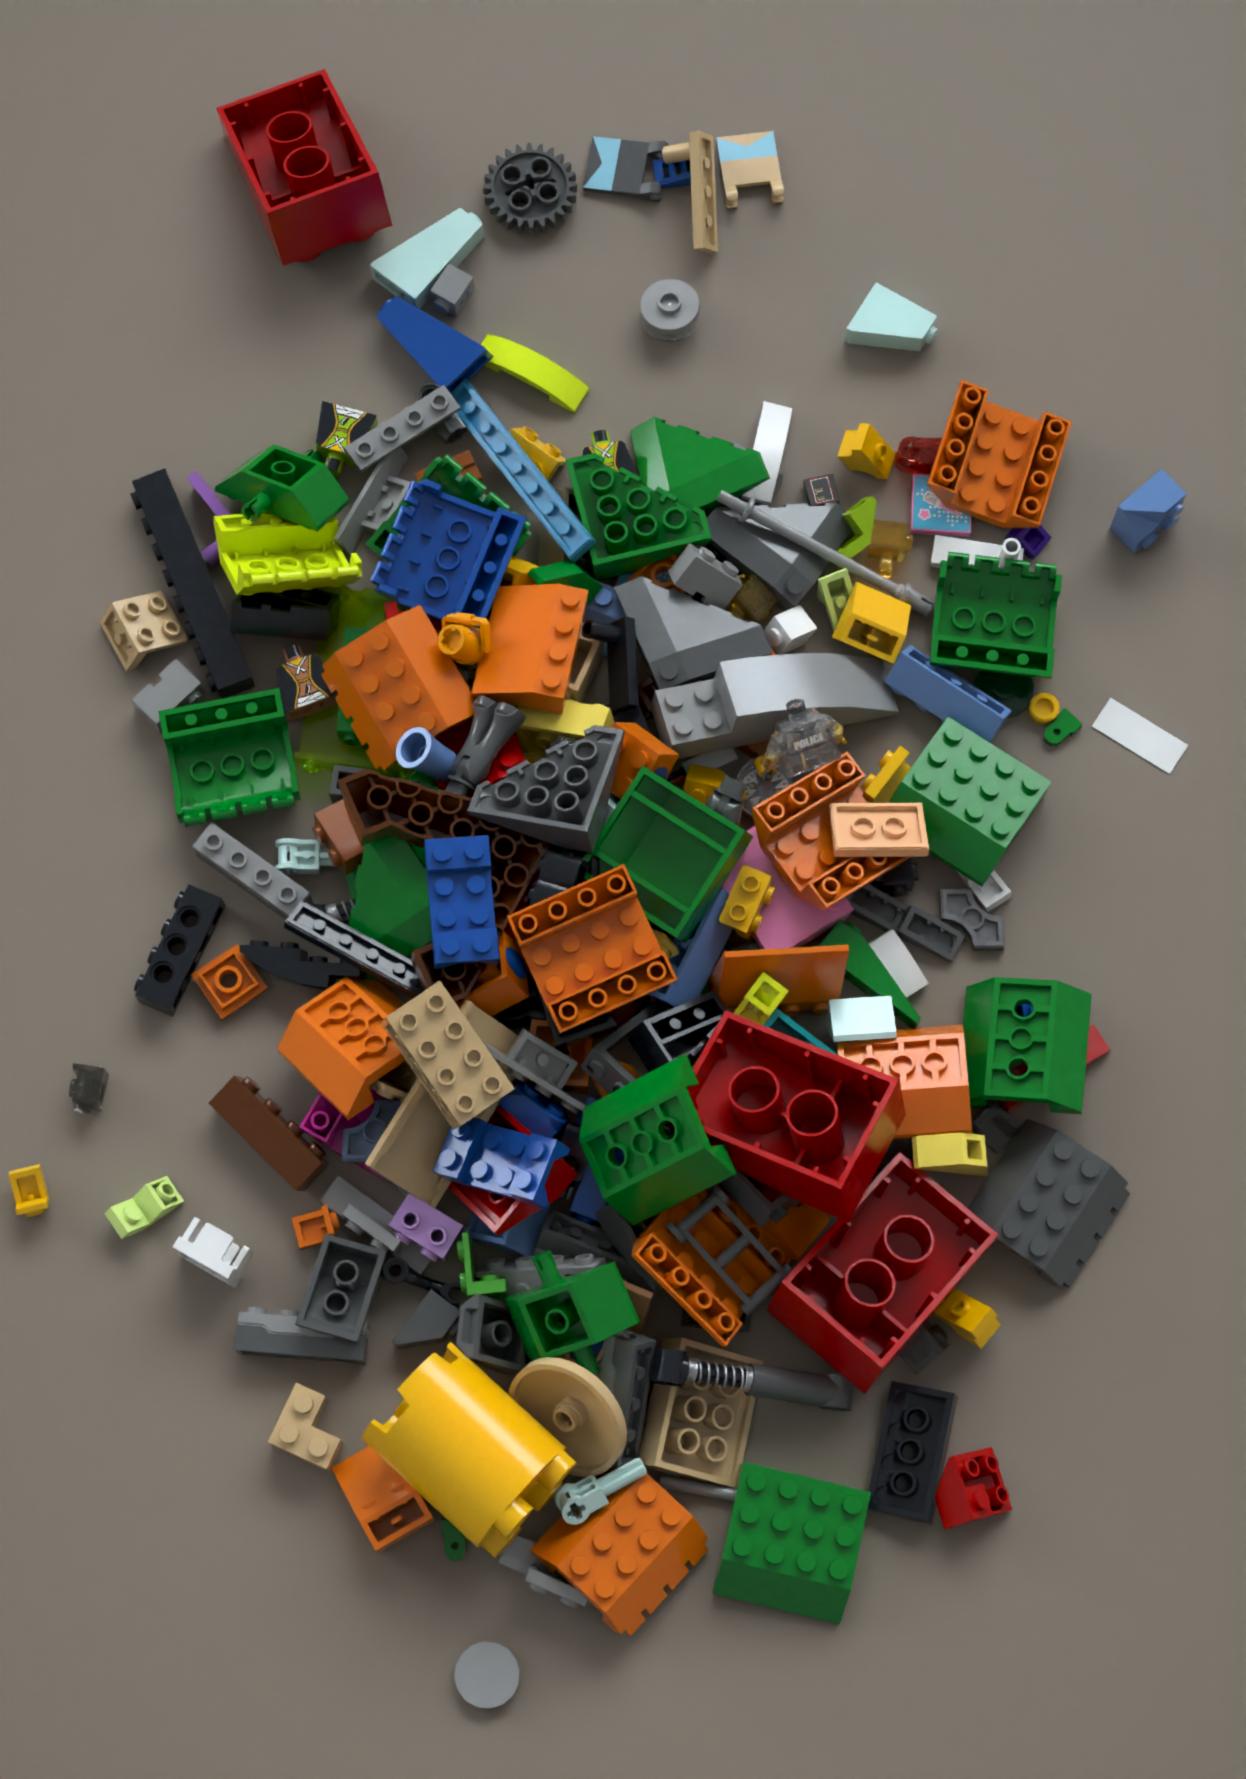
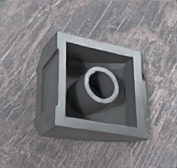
[456,1294,526,1375]

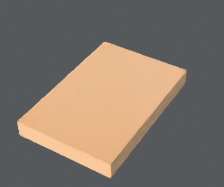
[828,803,929,857]

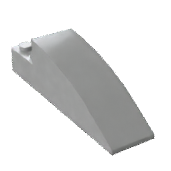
[650,653,899,759]

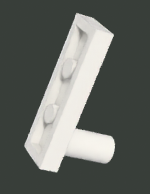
[930,535,1024,568]

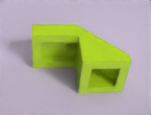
[837,497,877,559]

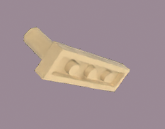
[662,131,718,254]

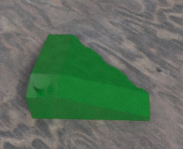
[630,416,770,516]
[566,453,712,581]
[349,835,432,980]

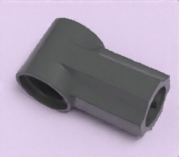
[417,383,467,444]

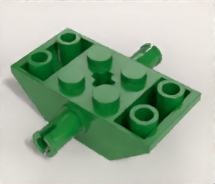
[215,444,349,532]
[504,1250,640,1375]

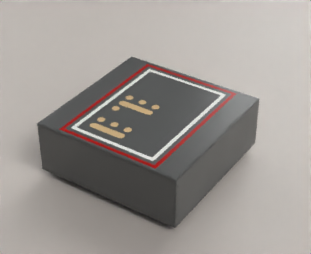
[803,473,840,506]

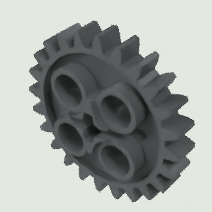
[483,143,577,234]

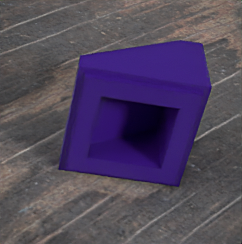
[1005,525,1051,559]

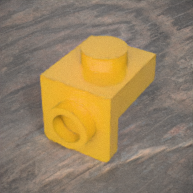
[8,1164,50,1217]

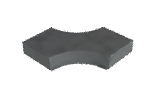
[939,888,1005,951]

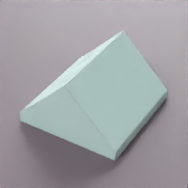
[827,996,897,1042]

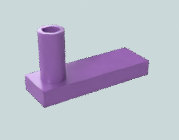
[187,471,231,567]

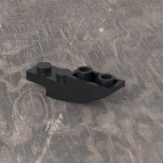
[239,940,367,990]

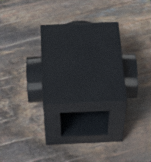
[874,857,919,897]

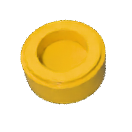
[1028,693,1060,725]

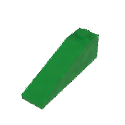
[819,920,921,1028]

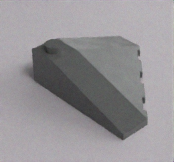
[706,502,852,611]
[614,576,773,690]
[467,725,625,853]

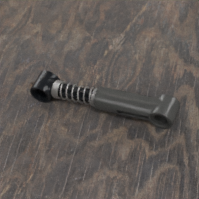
[651,1348,853,1411]

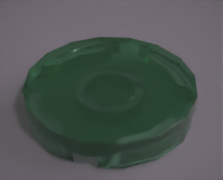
[973,671,1034,719]

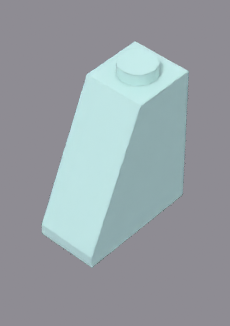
[844,282,938,352]

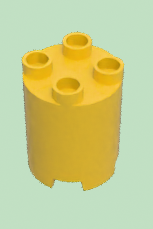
[362,1342,577,1558]

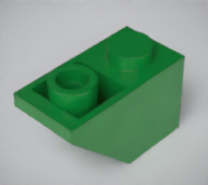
[527,560,603,606]

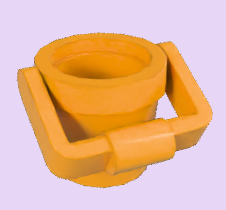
[438,612,491,666]

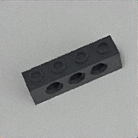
[134,884,226,1016]

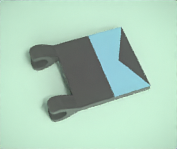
[583,136,669,202]

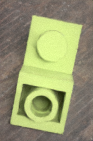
[104,1176,184,1239]

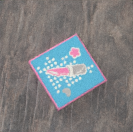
[910,474,971,537]

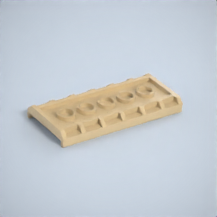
[365,1000,518,1208]

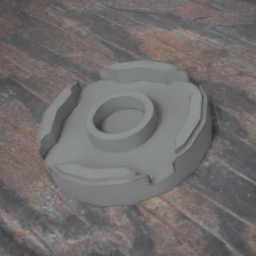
[454,1641,520,1709]

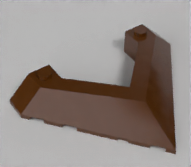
[338,769,551,1003]

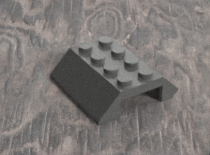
[968,1119,1130,1288]

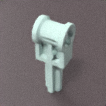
[275,838,340,875]
[554,1458,647,1525]

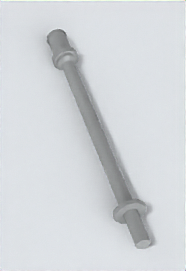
[716,490,934,617]

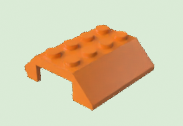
[321,605,476,771]
[529,1468,708,1637]

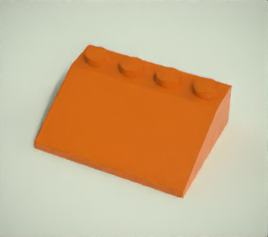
[471,584,589,715]
[707,945,849,1016]

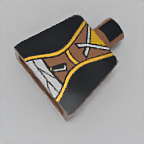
[276,645,339,723]

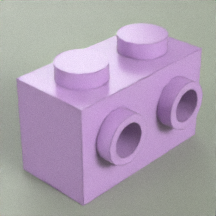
[389,1193,466,1263]

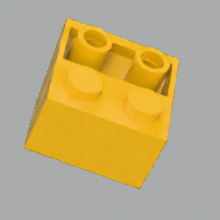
[832,582,911,664]

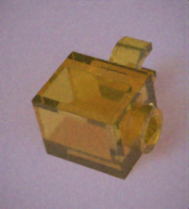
[868,519,913,578]
[726,573,778,622]

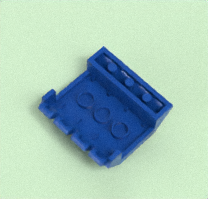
[370,479,527,629]

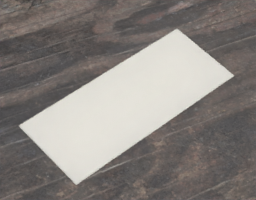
[1092,697,1188,774]

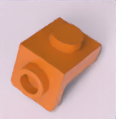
[291,1205,341,1250]

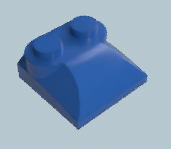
[498,1081,570,1139]

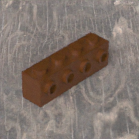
[209,1076,330,1191]

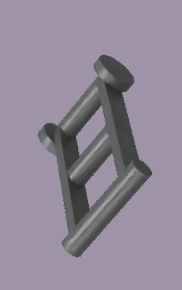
[666,1185,793,1316]

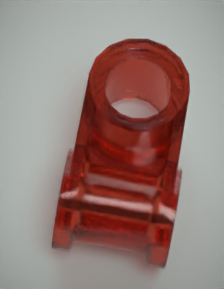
[894,436,942,474]

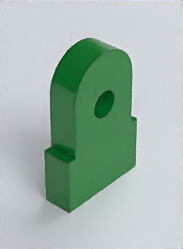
[1044,708,1082,746]
[441,1520,466,1561]

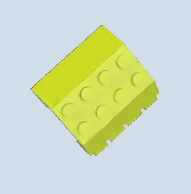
[214,512,362,596]

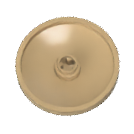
[508,1357,627,1477]

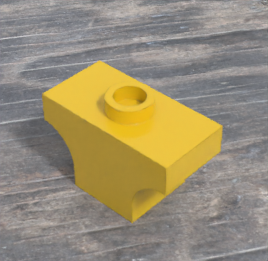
[837,423,896,479]
[934,1289,1001,1349]

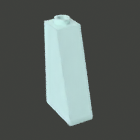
[370,208,484,309]

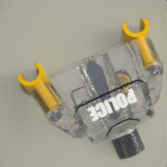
[754,699,847,779]

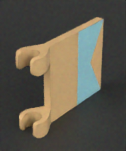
[716,131,784,209]

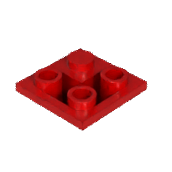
[935,1447,1012,1530]

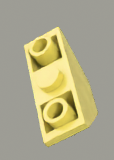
[912,1132,988,1177]

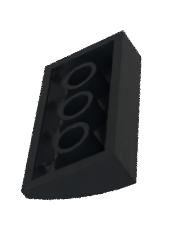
[868,1381,958,1525]

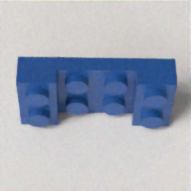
[424,835,499,969]
[432,1117,570,1209]

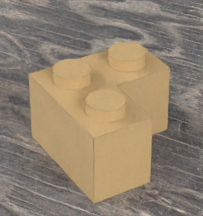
[268,1383,344,1473]

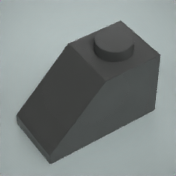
[392,1289,460,1349]

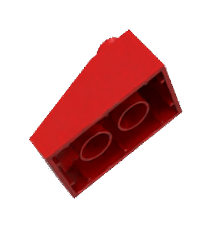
[216,69,393,266]
[667,1010,906,1222]
[766,1152,999,1394]

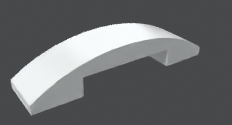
[741,401,792,506]

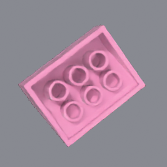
[721,826,854,949]

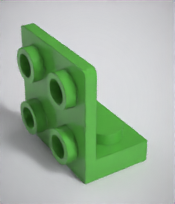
[457,1231,509,1302]

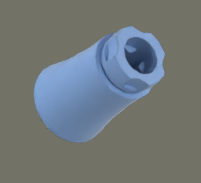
[396,727,457,783]

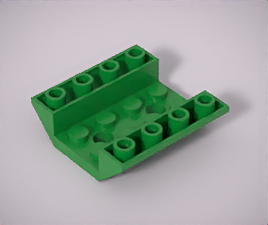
[963,977,1092,1114]
[579,1054,737,1226]

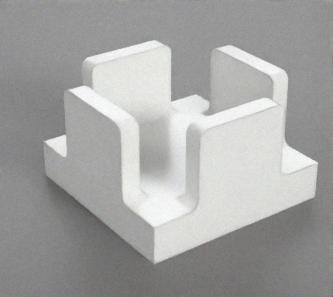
[173,1217,253,1288]

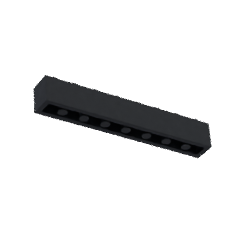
[130,468,255,699]

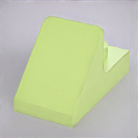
[817,568,853,632]

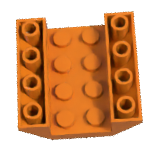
[926,379,1072,528]
[751,751,910,910]
[507,864,678,1034]
[277,977,406,1120]
[837,1025,972,1139]
[632,1184,792,1348]

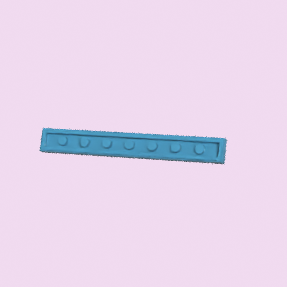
[450,379,596,563]

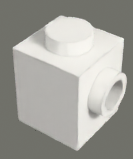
[764,605,817,655]

